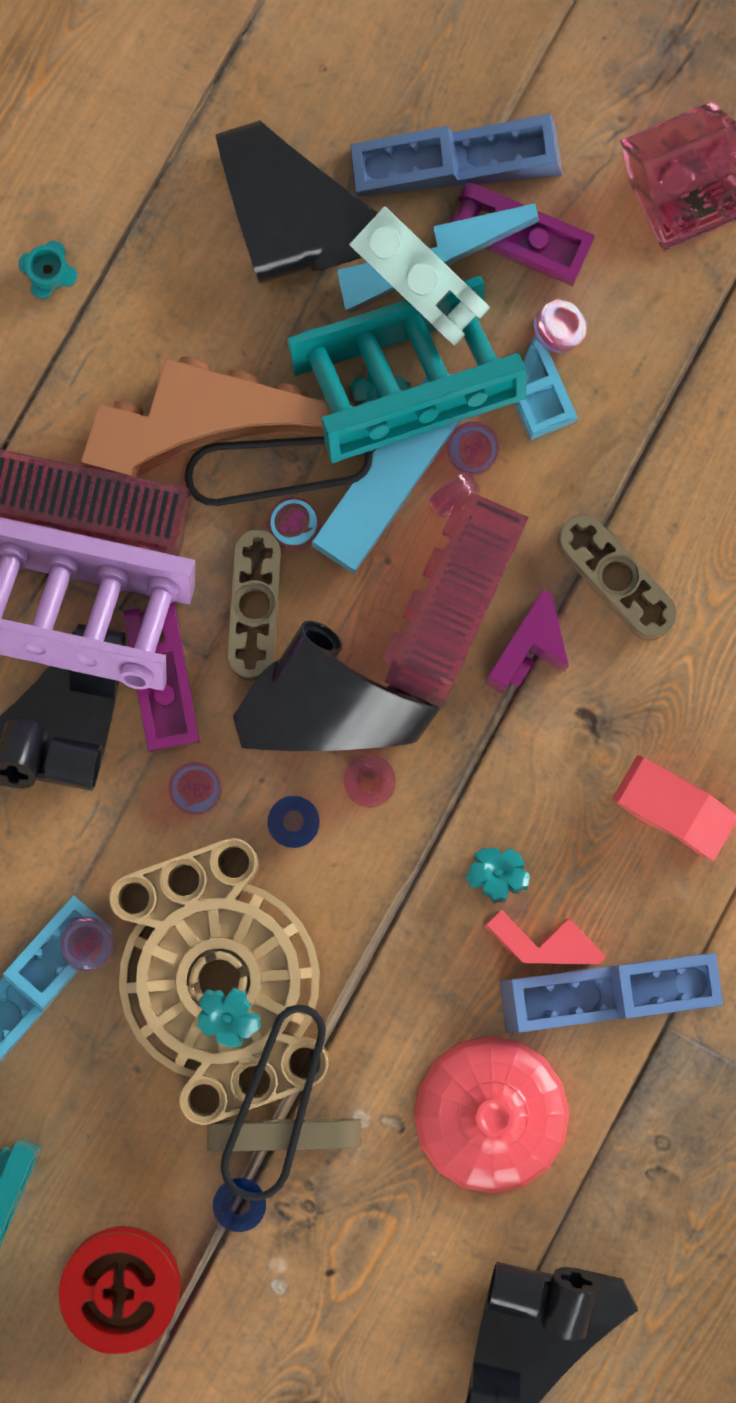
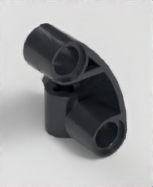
[215,120,378,283]
[233,621,444,751]
[0,624,126,791]
[466,1262,638,1403]

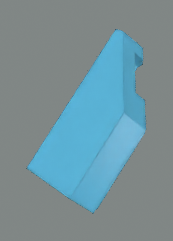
[513,335,578,441]

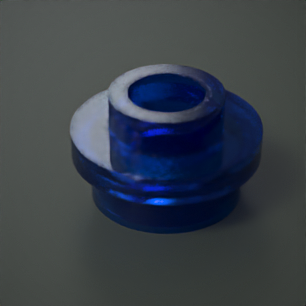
[268,796,320,848]
[213,1177,266,1232]

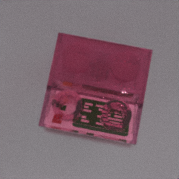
[620,101,736,251]

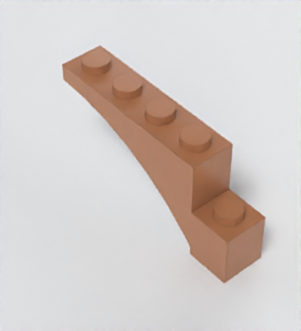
[81,357,357,486]

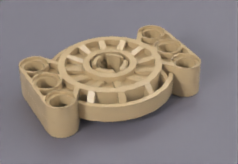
[109,838,329,1125]

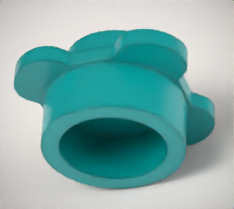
[18,241,78,299]

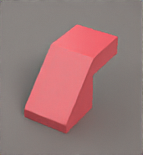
[611,755,736,861]
[484,910,606,964]

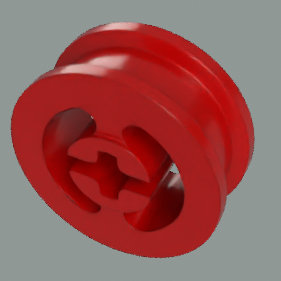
[59,1226,181,1355]

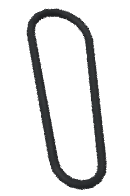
[185,436,373,506]
[220,1004,326,1201]

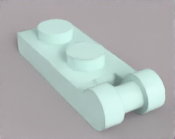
[349,206,491,346]

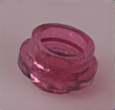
[344,755,396,808]

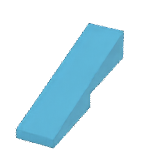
[337,203,539,313]
[311,376,463,575]
[0,895,113,1063]

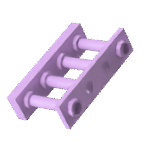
[0,517,195,691]

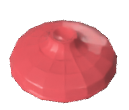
[414,1036,569,1194]

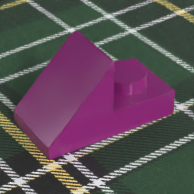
[485,589,569,694]

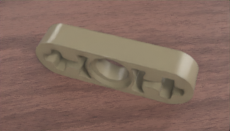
[558,515,676,640]
[227,530,281,681]
[207,1118,361,1151]

